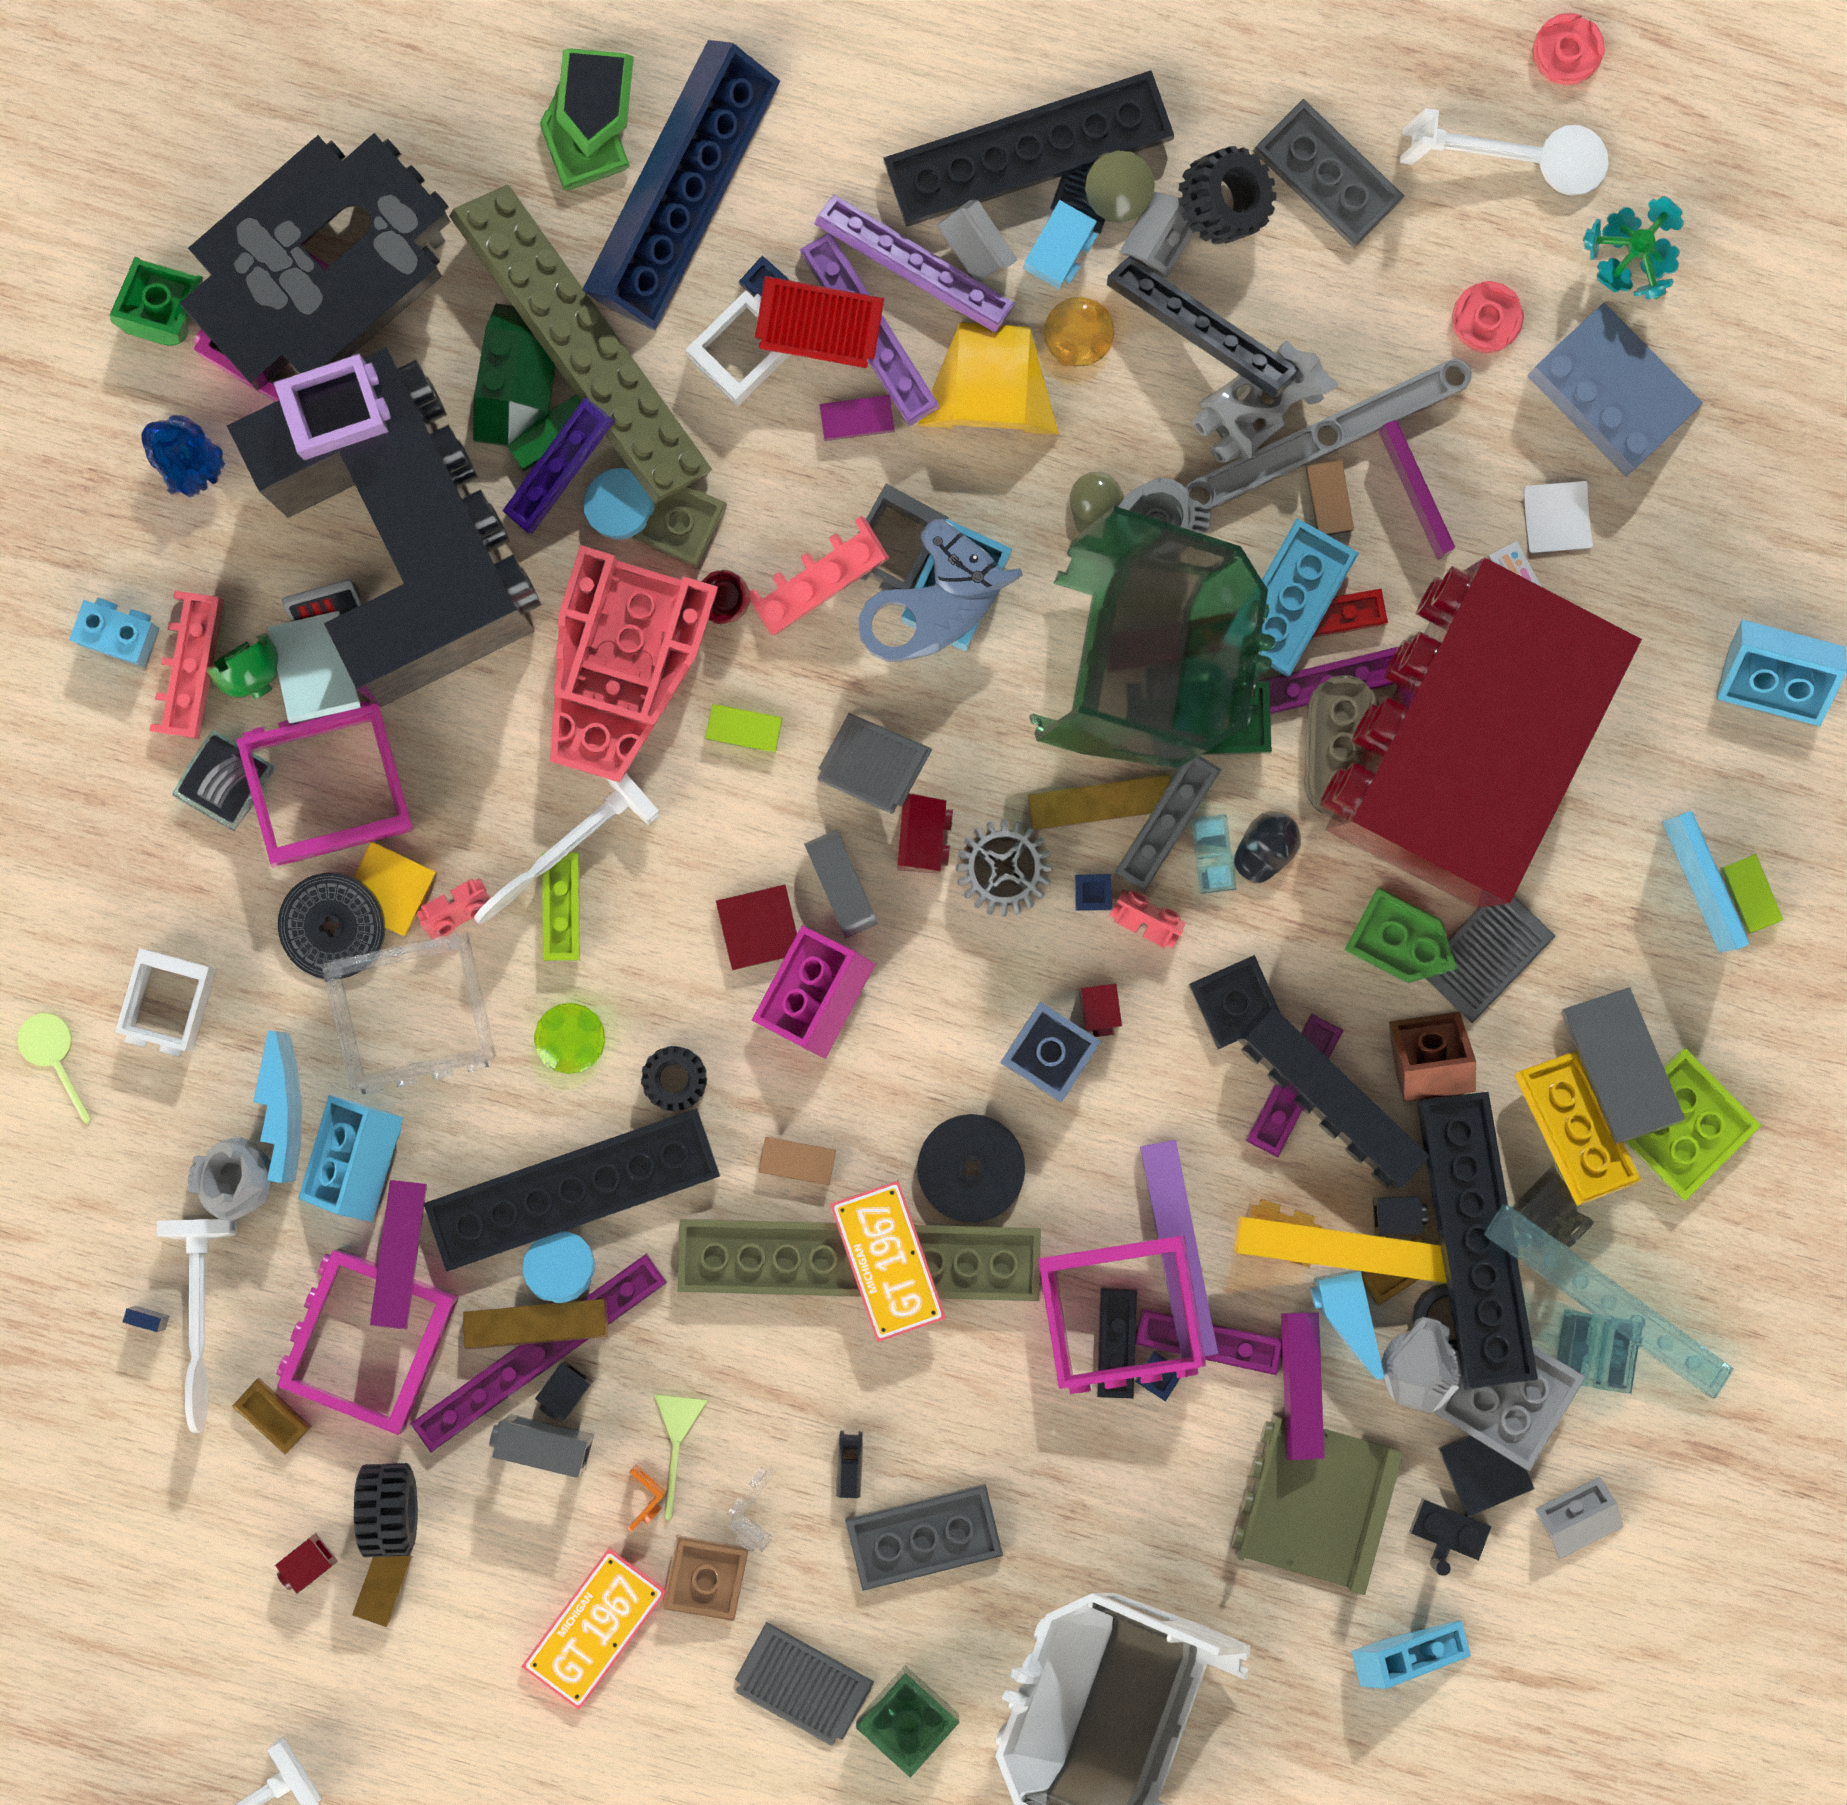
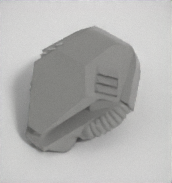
[1115,477,1211,560]
[187,1137,272,1221]
[1381,1317,1463,1413]

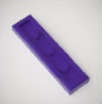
[502,398,615,534]

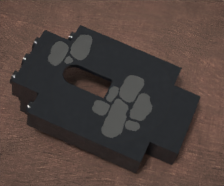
[179,133,451,391]

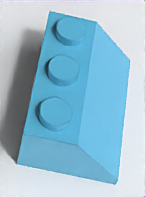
[1717,619,1847,726]
[298,1095,404,1222]

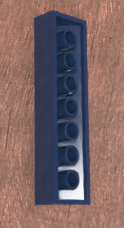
[582,40,780,330]

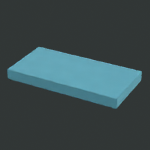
[1226,518,1359,678]
[1662,811,1749,953]

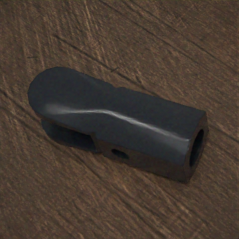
[836,1430,863,1498]

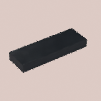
[1097,1288,1137,1399]

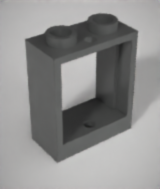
[858,483,949,591]
[489,1414,594,1478]

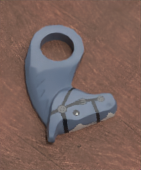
[858,519,1023,662]

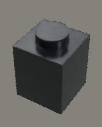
[1372,1196,1428,1235]
[535,1360,594,1420]

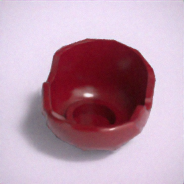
[701,569,751,624]

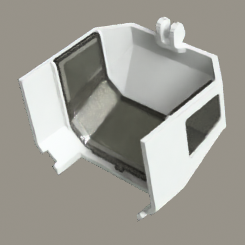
[995,1593,1250,1805]

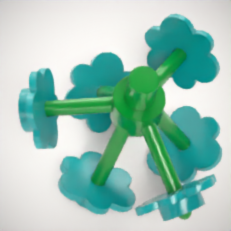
[1583,196,1684,299]

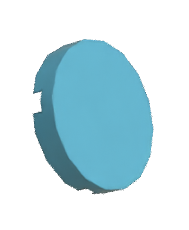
[583,468,655,540]
[522,1231,596,1303]

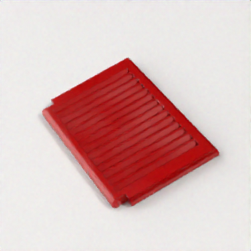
[755,276,885,368]

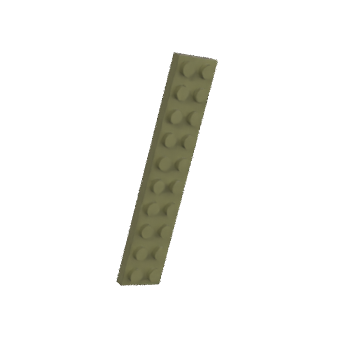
[449,184,712,504]
[677,1219,1041,1301]

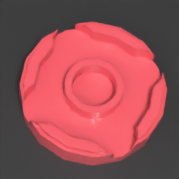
[1533,13,1605,85]
[1452,281,1524,353]

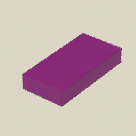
[819,395,895,441]

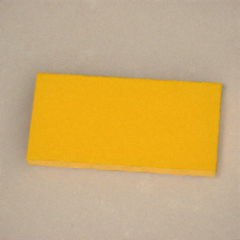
[1514,1051,1641,1206]

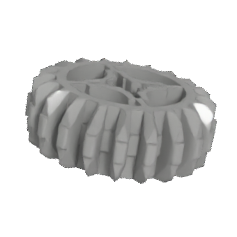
[956,819,1053,917]

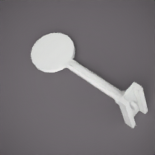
[1400,108,1609,196]
[474,773,659,924]
[157,1219,237,1433]
[235,1737,322,1805]

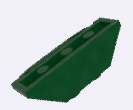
[473,303,556,447]

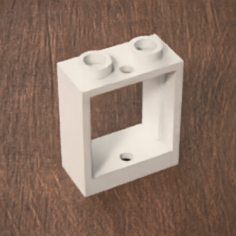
[685,290,790,407]
[115,948,216,1056]

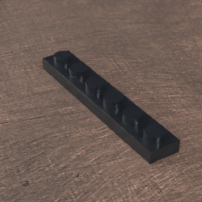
[1106,256,1299,399]

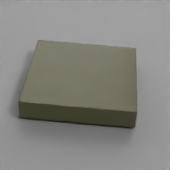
[632,486,727,569]

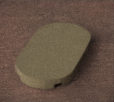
[1305,675,1379,817]

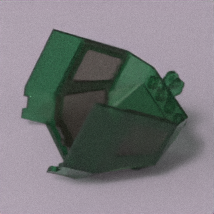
[1029,506,1275,769]

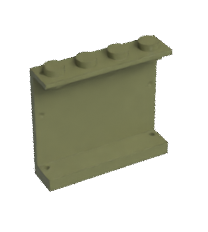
[1231,1414,1403,1595]

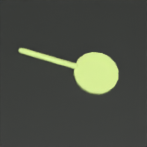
[17,1013,90,1123]

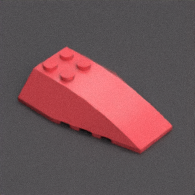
[550,545,718,783]

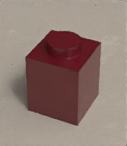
[1079,983,1122,1037]
[275,1533,338,1594]

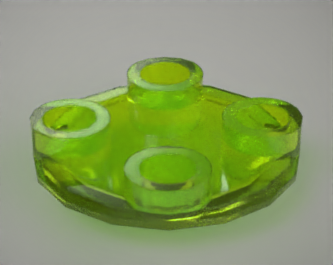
[534,1002,606,1074]

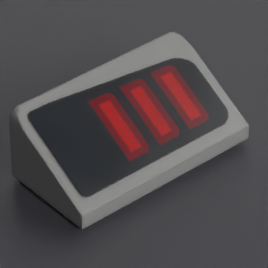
[281,579,362,622]

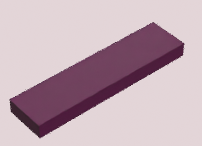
[1379,420,1455,560]
[1245,1014,1344,1157]
[370,1180,427,1330]
[1135,1308,1282,1375]
[1281,1312,1325,1460]

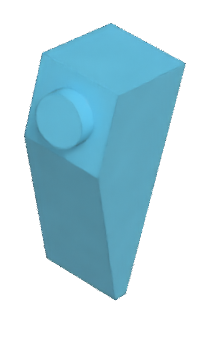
[1310,1270,1384,1380]
[1351,1620,1471,1689]

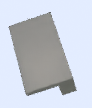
[1119,192,1193,278]
[937,200,1018,282]
[1535,1477,1624,1559]

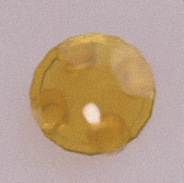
[1044,297,1114,367]

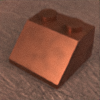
[1389,1012,1476,1102]

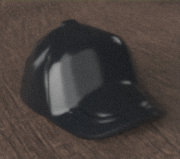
[1234,811,1301,883]

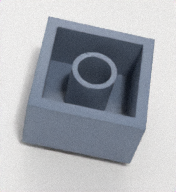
[1000,1001,1101,1102]

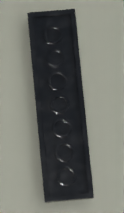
[883,70,1174,227]
[1416,1092,1538,1390]
[424,1108,721,1272]

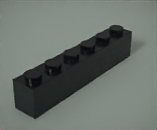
[1237,1007,1429,1188]

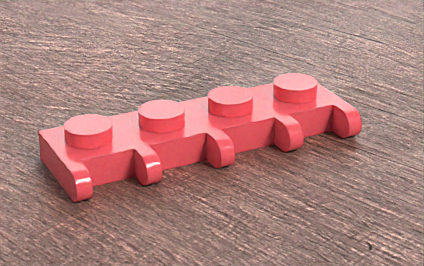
[750,516,889,635]
[149,591,224,739]

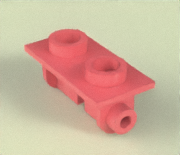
[417,878,491,939]
[1109,889,1186,949]

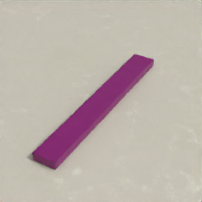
[1258,647,1398,714]
[410,1253,668,1453]

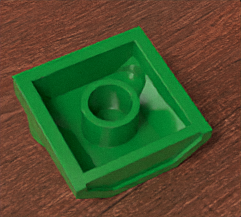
[109,257,203,346]

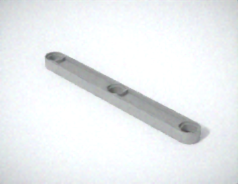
[1186,359,1472,510]

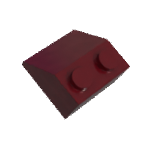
[897,793,953,874]

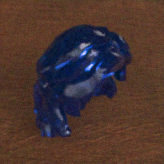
[141,414,225,498]

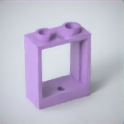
[274,354,391,460]

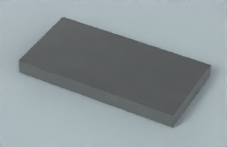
[1253,99,1405,248]
[1561,987,1685,1145]
[845,1483,1003,1591]

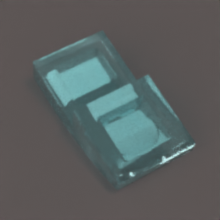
[1191,814,1236,894]

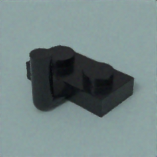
[1409,1498,1492,1576]

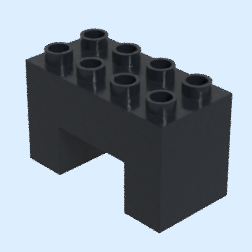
[227,347,542,707]

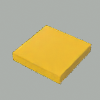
[354,841,437,937]

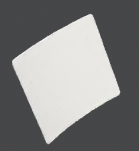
[1524,481,1593,553]

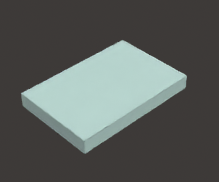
[268,611,361,724]

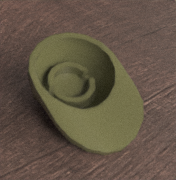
[1069,472,1124,547]

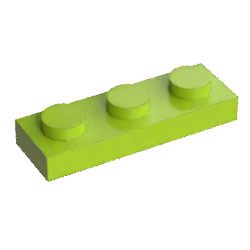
[542,852,581,961]

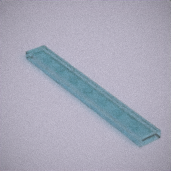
[1484,1204,1734,1399]

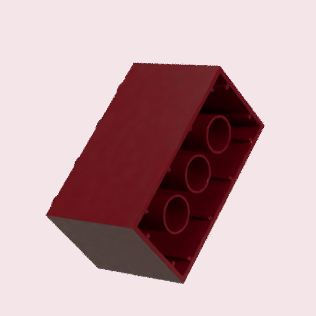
[1319,557,1642,908]

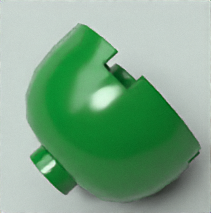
[206,633,278,700]

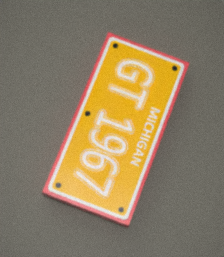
[830,1180,946,1342]
[521,1547,666,1710]

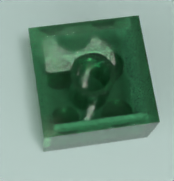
[856,1665,960,1778]

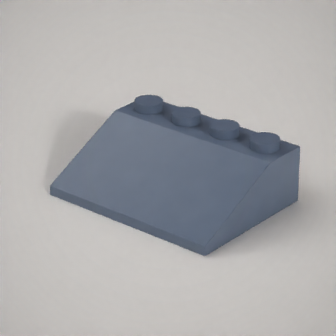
[1527,302,1703,477]

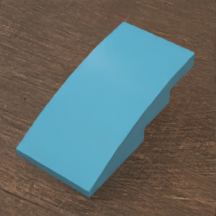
[253,1030,302,1183]

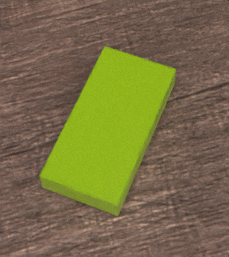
[705,704,783,753]
[1720,854,1783,934]

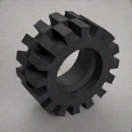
[641,1046,707,1111]

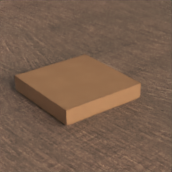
[662,1535,749,1621]

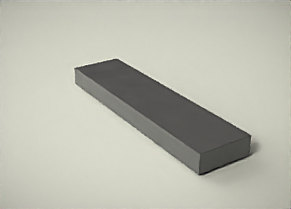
[1115,750,1221,891]

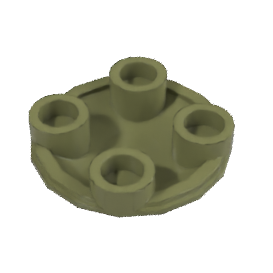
[1085,150,1155,223]

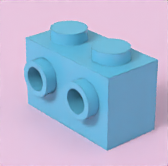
[1022,200,1098,289]
[69,598,160,668]

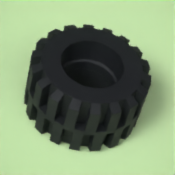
[1178,146,1276,244]
[354,1463,418,1558]

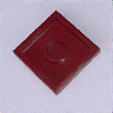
[716,884,797,971]

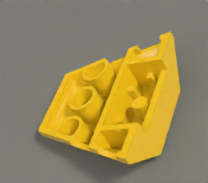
[917,322,1059,435]

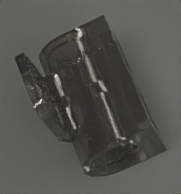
[1509,1166,1594,1250]

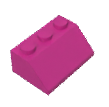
[752,925,876,1059]

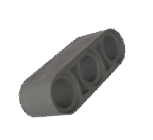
[804,829,878,939]

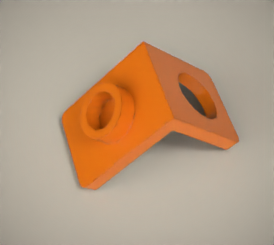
[627,1464,667,1532]

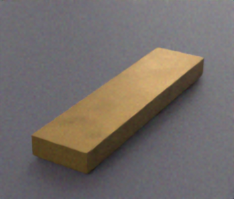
[1028,775,1170,831]
[463,1299,608,1349]

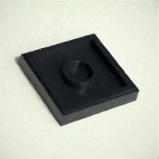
[1188,955,1280,1050]
[1438,1435,1535,1517]

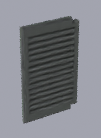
[818,713,932,814]
[1425,896,1555,1023]
[735,1621,874,1746]

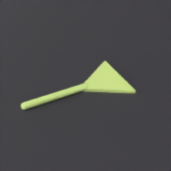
[654,1394,708,1521]

